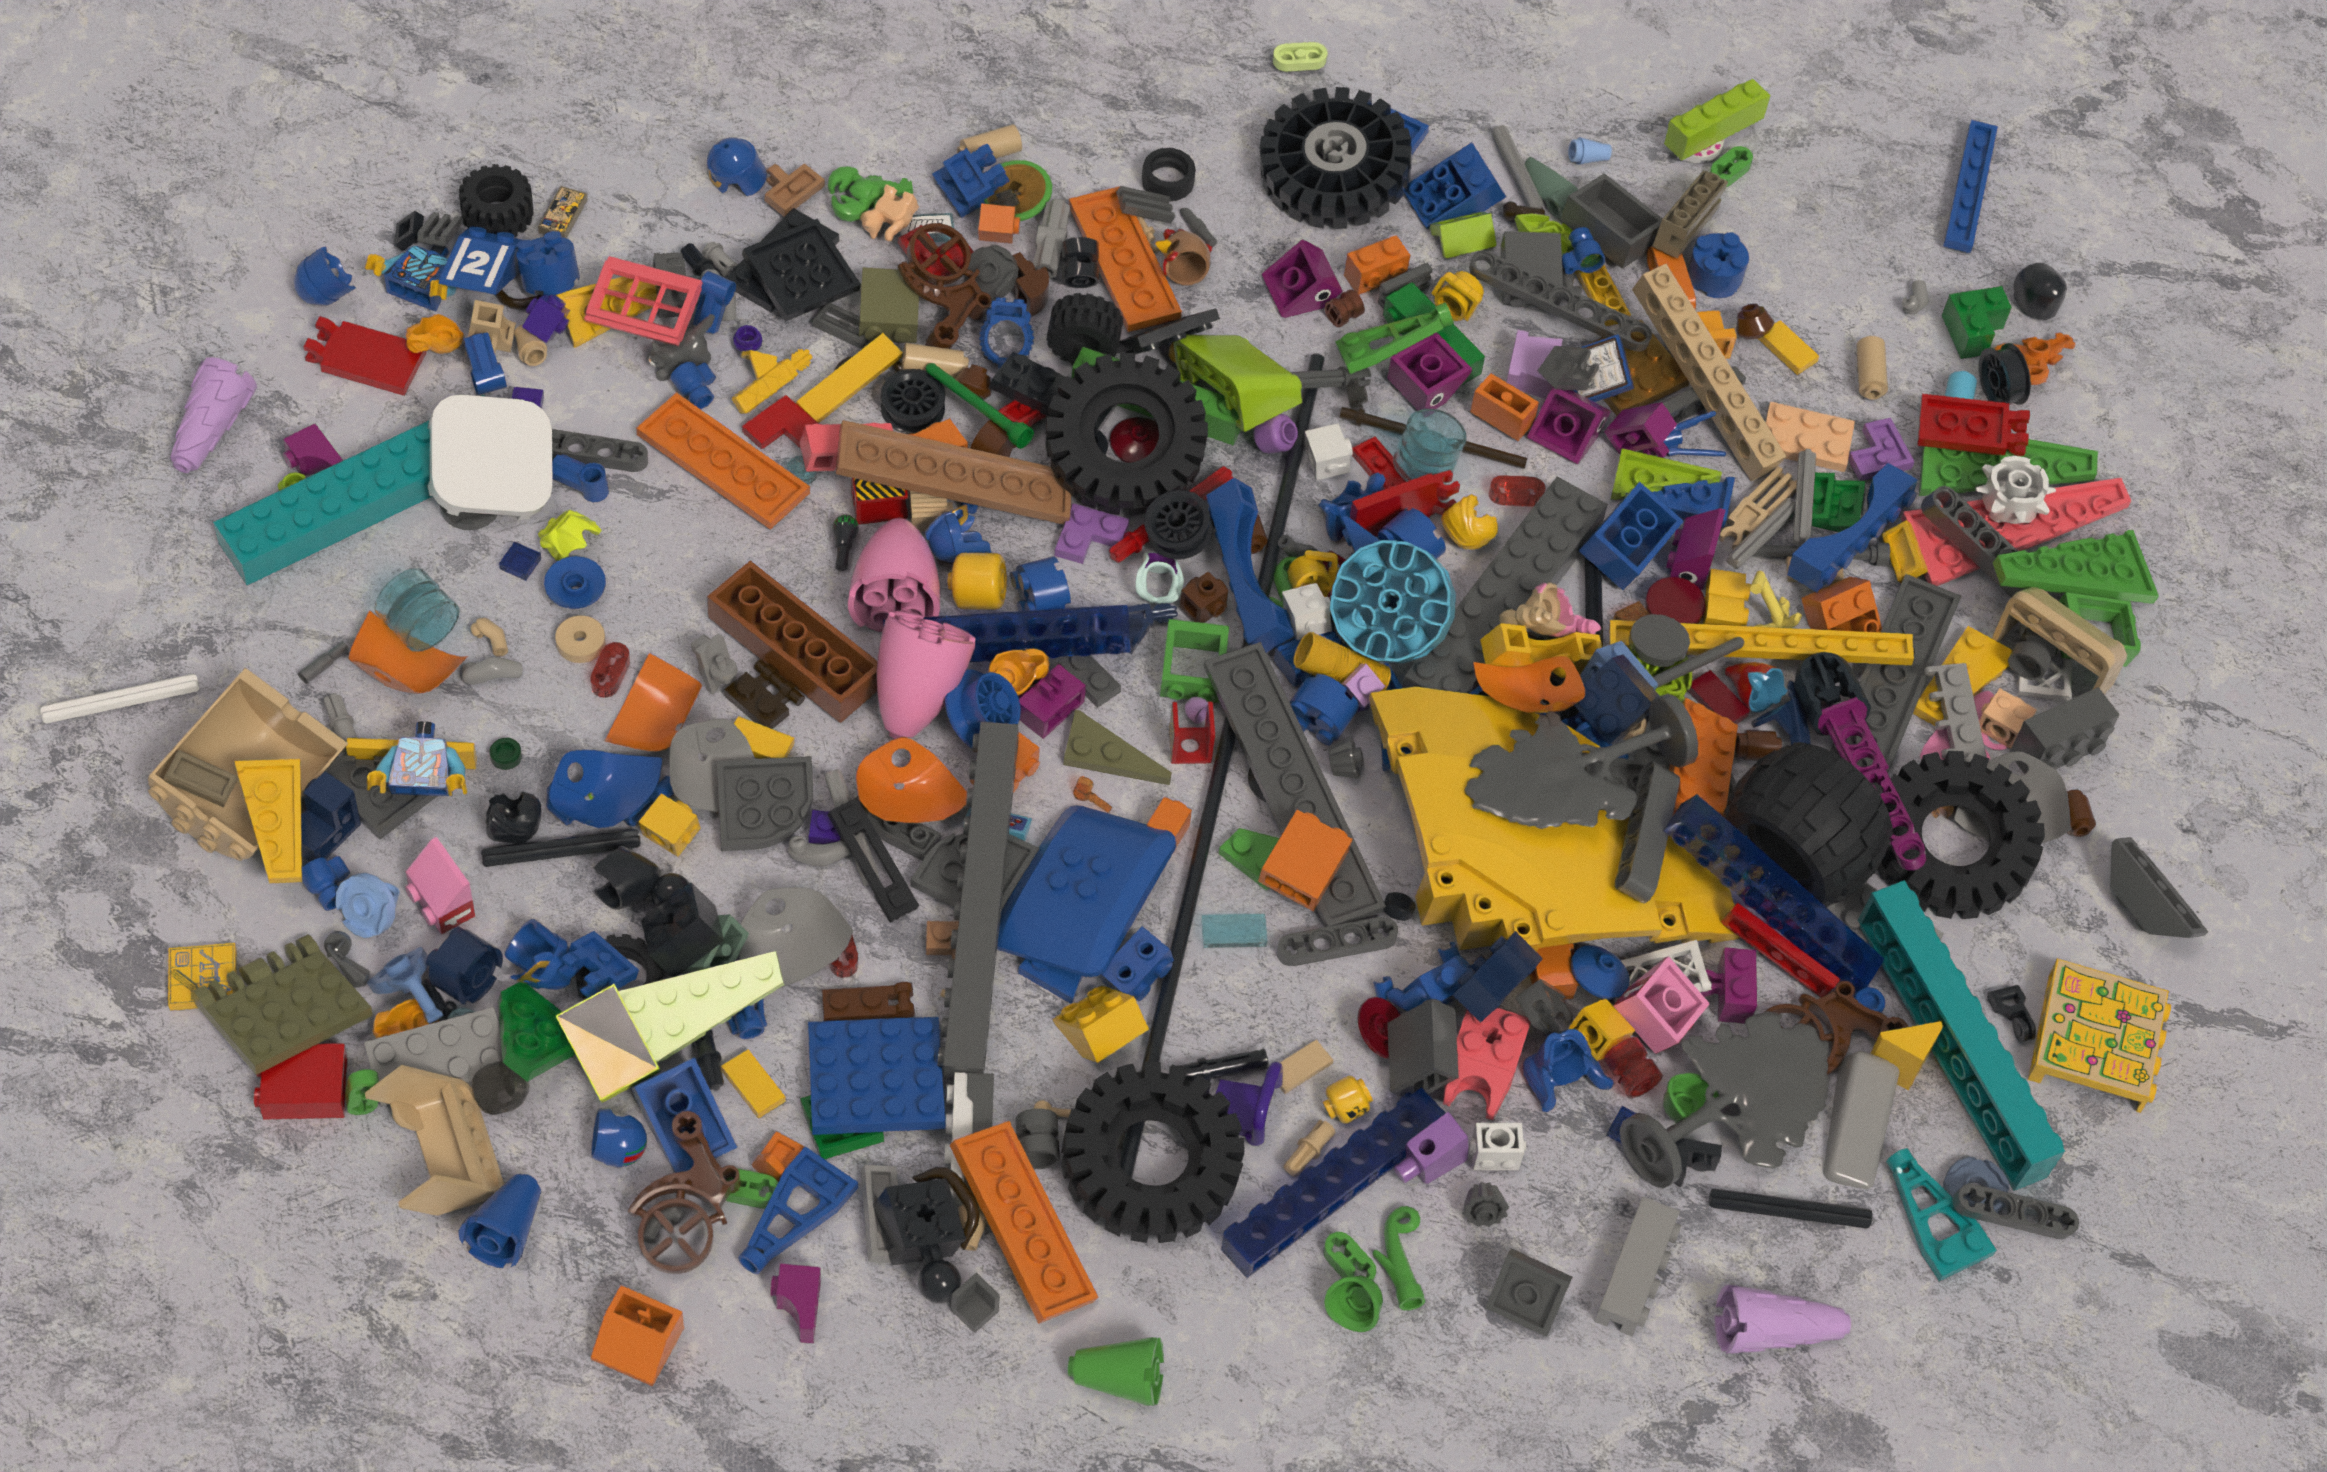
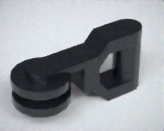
[1987,985,2036,1042]

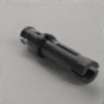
[1169,1048,1269,1082]

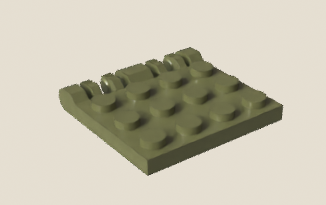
[191,934,373,1075]

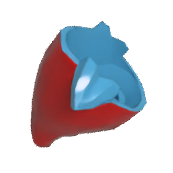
[1725,662,1788,712]

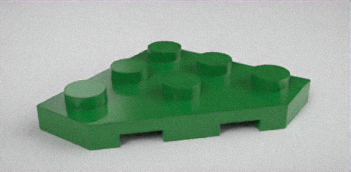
[497,982,576,1082]

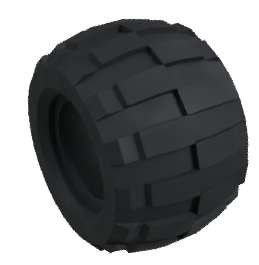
[1722,742,1893,909]

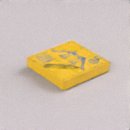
[168,943,237,1011]

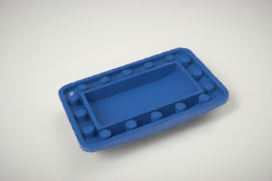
[997,805,1176,977]

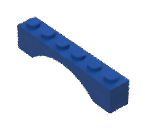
[1787,463,1918,592]
[1206,478,1295,653]

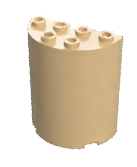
[148,668,348,861]

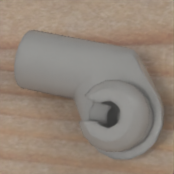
[1902,280,1929,314]

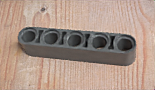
[1921,486,2025,598]
[1615,761,1680,904]

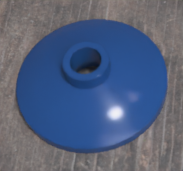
[544,556,606,609]
[1571,945,1630,1000]

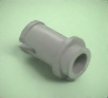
[702,241,737,277]

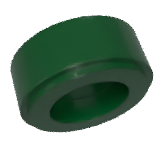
[489,738,522,770]

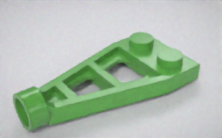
[1335,302,1454,374]

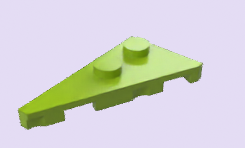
[1610,448,1722,500]

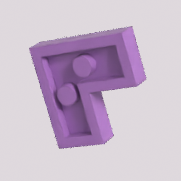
[1848,417,1914,481]
[1054,503,1130,564]

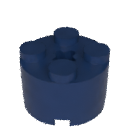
[426,926,503,1005]

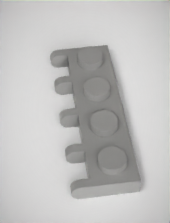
[1923,663,1987,762]

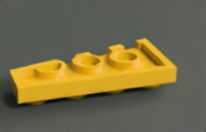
[556,276,657,348]
[1913,626,2013,727]
[234,759,302,883]

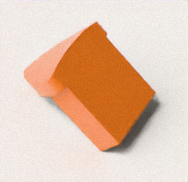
[752,1131,804,1182]

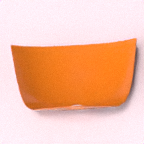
[348,610,468,694]
[604,653,702,751]
[1473,656,1585,713]
[856,737,967,823]

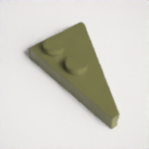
[1063,710,1172,785]

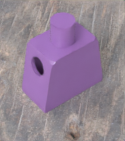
[1394,1112,1468,1184]

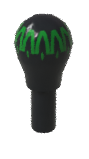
[832,514,859,571]

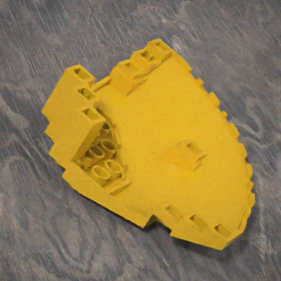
[1369,687,1740,953]

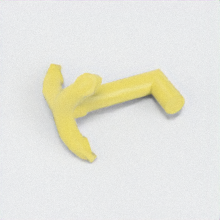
[1750,571,1802,628]

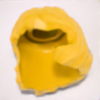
[1441,494,1498,550]

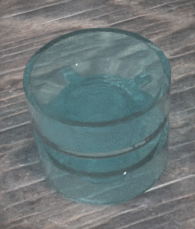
[1393,409,1467,484]
[375,568,460,652]

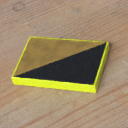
[556,984,661,1103]

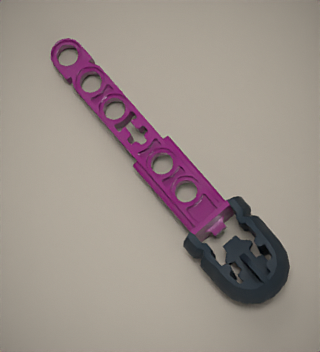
[1794,652,1926,871]

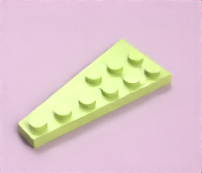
[619,951,784,1063]

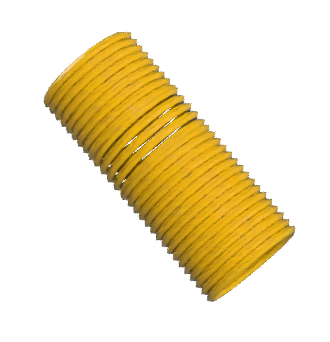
[1294,632,1391,691]

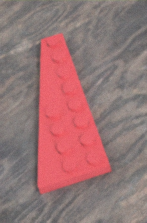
[1901,478,2131,586]

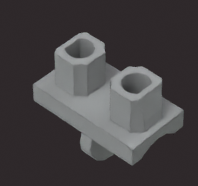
[690,634,738,694]

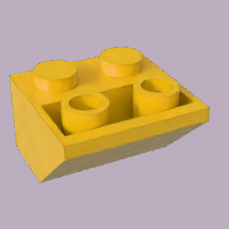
[1052,986,1149,1063]

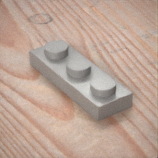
[861,1165,898,1263]

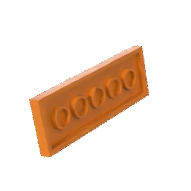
[1068,186,1182,332]
[636,392,810,530]
[1669,698,1738,855]
[949,1121,1099,1324]

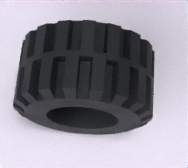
[459,164,534,238]
[1046,293,1123,365]

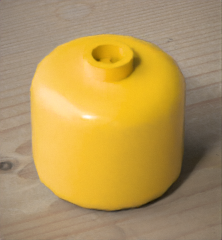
[947,553,1007,610]

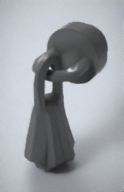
[324,931,370,988]

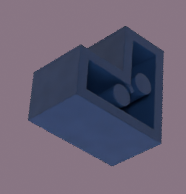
[302,771,361,862]
[1453,931,1543,1023]

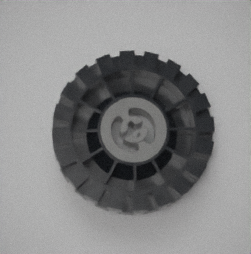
[1260,87,1412,229]

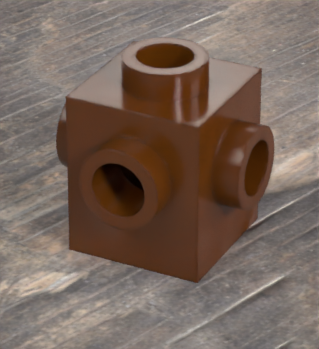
[1179,571,1228,623]

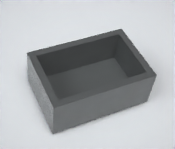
[1560,173,1663,269]
[2009,687,2120,774]

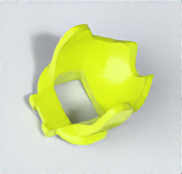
[538,509,601,561]

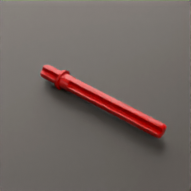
[1109,466,1233,563]

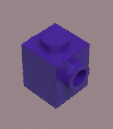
[522,294,570,343]

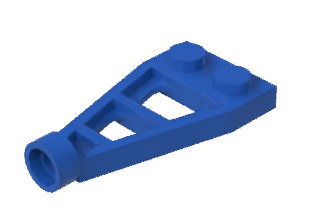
[738,1146,858,1275]

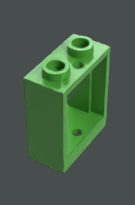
[2059,592,2141,667]
[1160,619,1229,703]

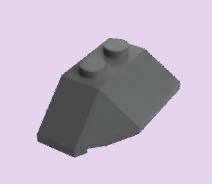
[2110,837,2208,938]

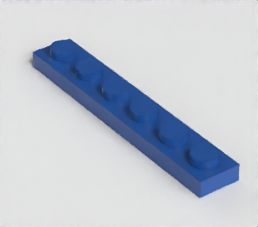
[1943,120,1998,253]

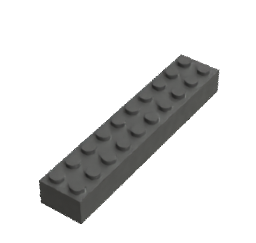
[1402,476,1608,694]

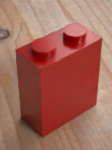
[254,1043,348,1120]

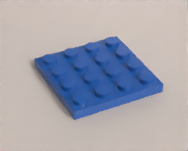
[808,1017,946,1135]

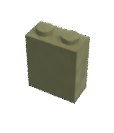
[859,267,920,343]

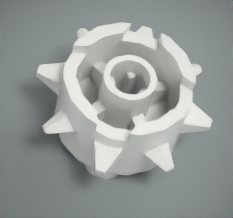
[1976,456,2056,524]

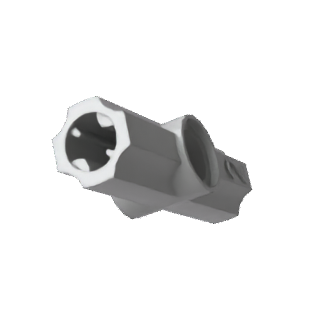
[1033,199,1070,280]

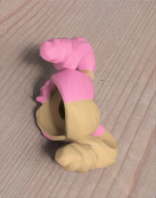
[1499,582,1601,638]

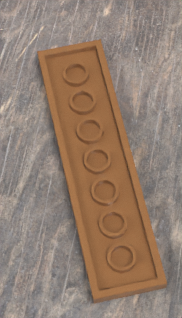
[836,420,1071,524]

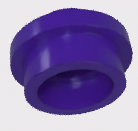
[733,325,762,352]

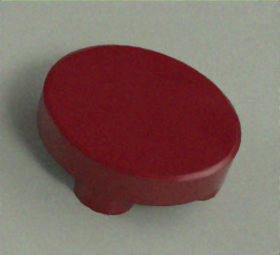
[1645,577,1706,624]

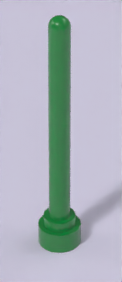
[926,363,1034,449]

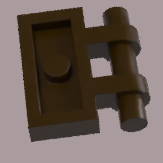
[724,659,805,729]

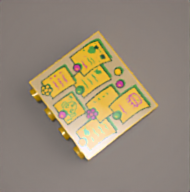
[2028,959,2171,1113]

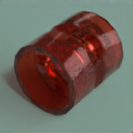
[1603,1037,1663,1099]

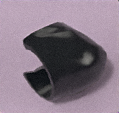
[2013,263,2067,320]
[594,846,661,910]

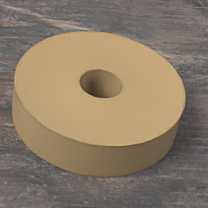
[555,616,606,663]

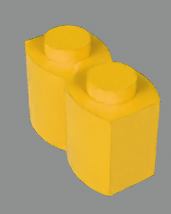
[1703,568,1751,626]

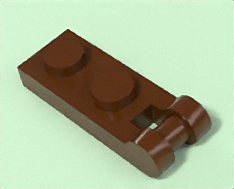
[822,982,915,1021]

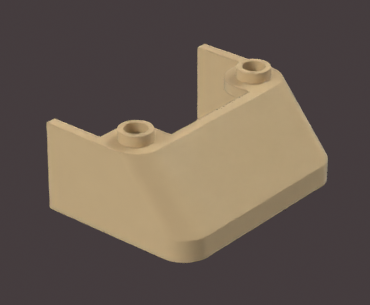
[1992,587,2127,695]
[365,1065,504,1216]

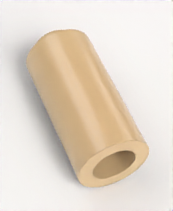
[957,124,1022,159]
[1856,336,1888,400]
[901,343,969,378]

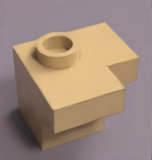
[465,300,516,356]

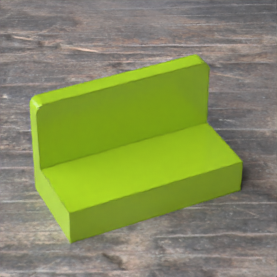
[1430,212,1497,258]

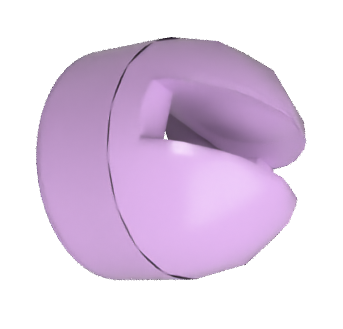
[1185,697,1208,724]

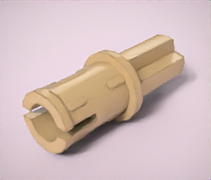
[1284,1120,1335,1177]

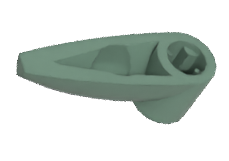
[1525,157,1578,219]

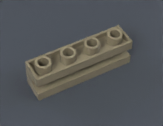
[1652,170,1728,258]

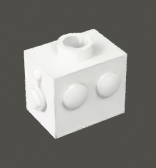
[1305,423,1353,480]
[1282,583,1332,640]
[1469,1123,1526,1170]

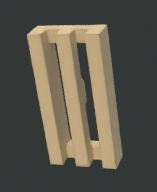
[1747,466,1797,515]

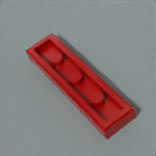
[1721,902,1840,997]

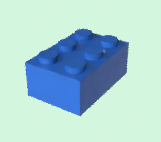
[1579,482,1684,590]

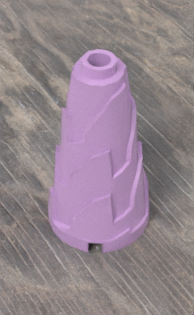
[170,357,257,473]
[1715,1285,1851,1354]

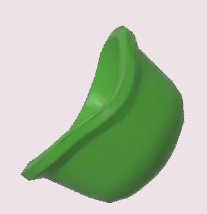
[1663,1073,1719,1125]
[1324,1276,1383,1332]

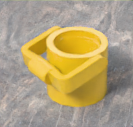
[1431,271,1484,321]
[1287,550,1340,597]

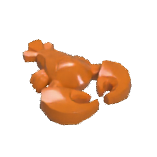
[1995,332,2076,385]

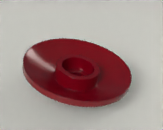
[1110,417,1159,463]
[1357,997,1401,1059]

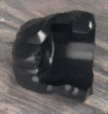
[485,792,542,843]

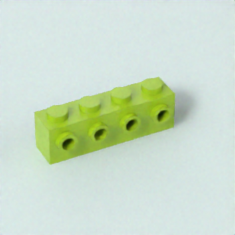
[1664,79,1771,161]

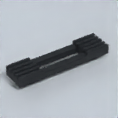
[828,797,919,923]

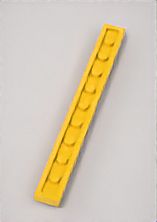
[1609,620,1914,666]

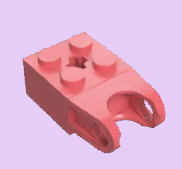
[1442,1008,1531,1121]

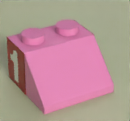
[405,837,475,935]
[1613,956,1710,1054]

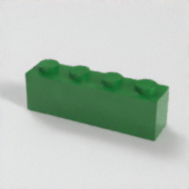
[1383,282,1485,386]

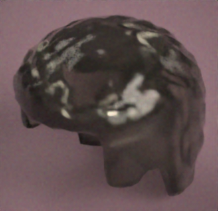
[472,1060,530,1115]

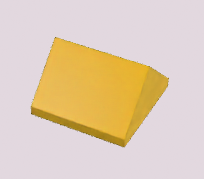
[1870,1021,1943,1091]

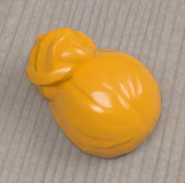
[406,314,464,354]
[988,649,1050,696]
[372,998,440,1038]

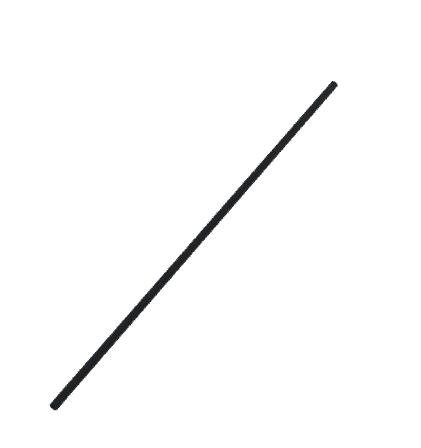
[1119,354,1325,1178]

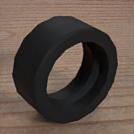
[1142,148,1196,201]

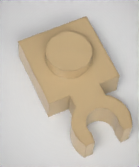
[1719,497,1769,550]

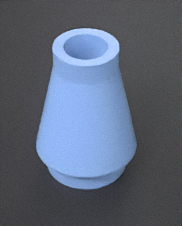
[1568,137,1612,165]

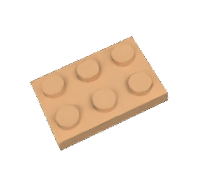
[1765,402,1855,472]

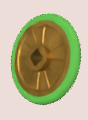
[984,160,1052,221]

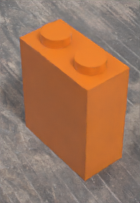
[1258,809,1353,912]

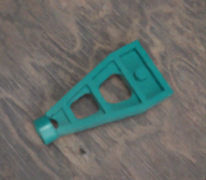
[1886,1148,1997,1282]

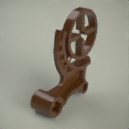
[897,223,992,349]
[1763,981,1909,1075]
[627,1111,741,1274]

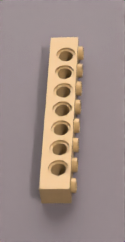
[1632,264,1787,482]

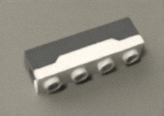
[944,1072,994,1207]

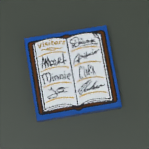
[1574,334,1634,402]

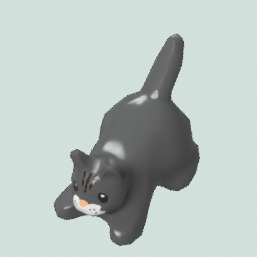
[646,314,715,381]

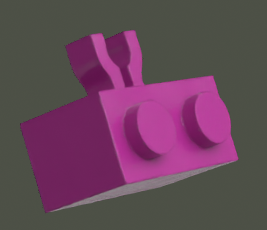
[1604,402,1677,458]
[1018,664,1086,739]
[1698,947,1757,1024]

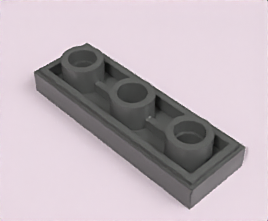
[857,796,941,861]

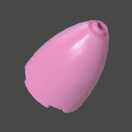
[848,518,940,632]
[877,611,976,739]

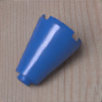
[458,1174,541,1268]

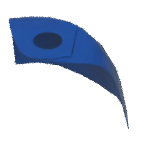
[549,750,663,828]

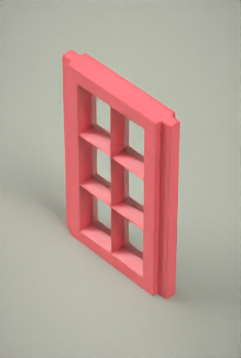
[584,256,703,346]

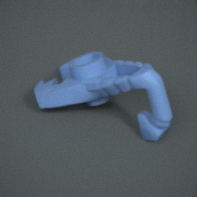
[367,947,443,1024]

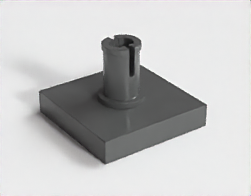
[1485,1248,1573,1337]

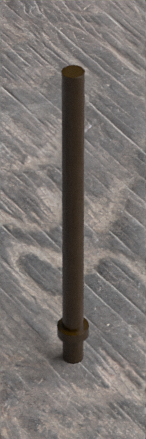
[1339,407,1527,469]

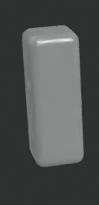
[1823,1051,1900,1189]

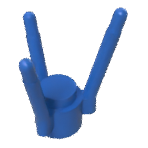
[1663,411,1726,457]
[728,998,767,1039]

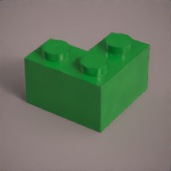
[1941,286,2012,359]

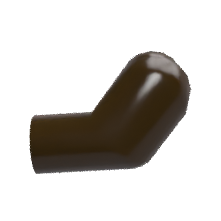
[1503,201,1545,222]

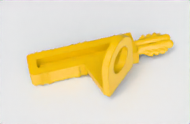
[732,349,813,414]

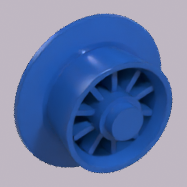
[945,669,1021,748]

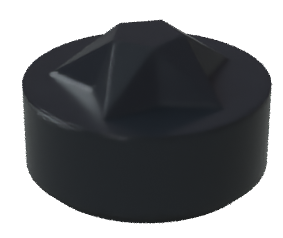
[1383,892,1416,921]

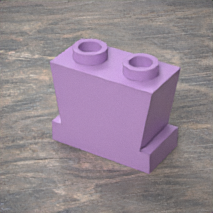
[1506,330,1563,399]

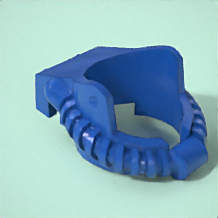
[979,297,1034,369]

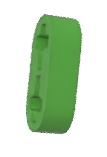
[1710,146,1753,188]
[345,1069,379,1115]
[726,1168,778,1209]
[1323,1232,1377,1281]

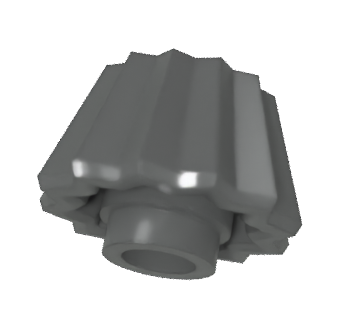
[1329,736,1364,779]
[1462,1182,1509,1227]

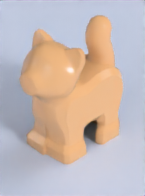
[860,185,919,242]

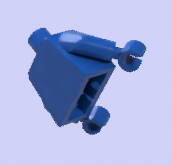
[1373,942,1470,1012]

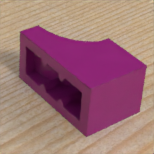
[283,423,343,475]
[770,1264,821,1344]

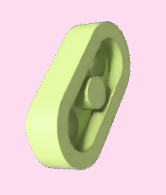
[1273,42,1328,72]

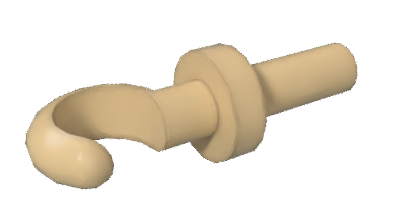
[1136,216,1160,252]

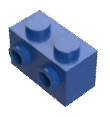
[1100,926,1174,1001]

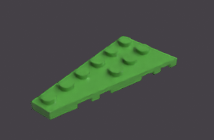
[1919,439,2098,496]
[1992,530,2159,604]

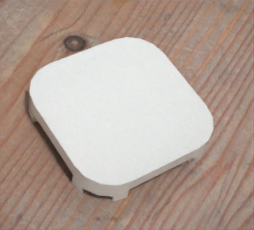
[428,395,553,520]

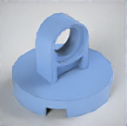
[335,873,400,938]

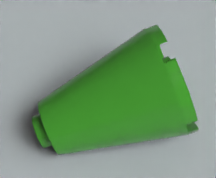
[1068,1337,1164,1406]

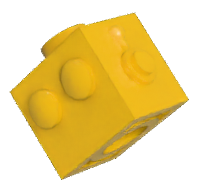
[638,793,701,857]
[1568,999,1635,1061]

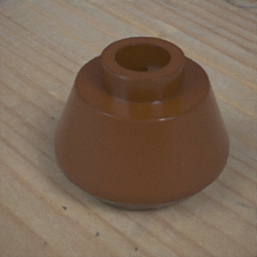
[1736,303,1774,340]
[955,364,991,400]

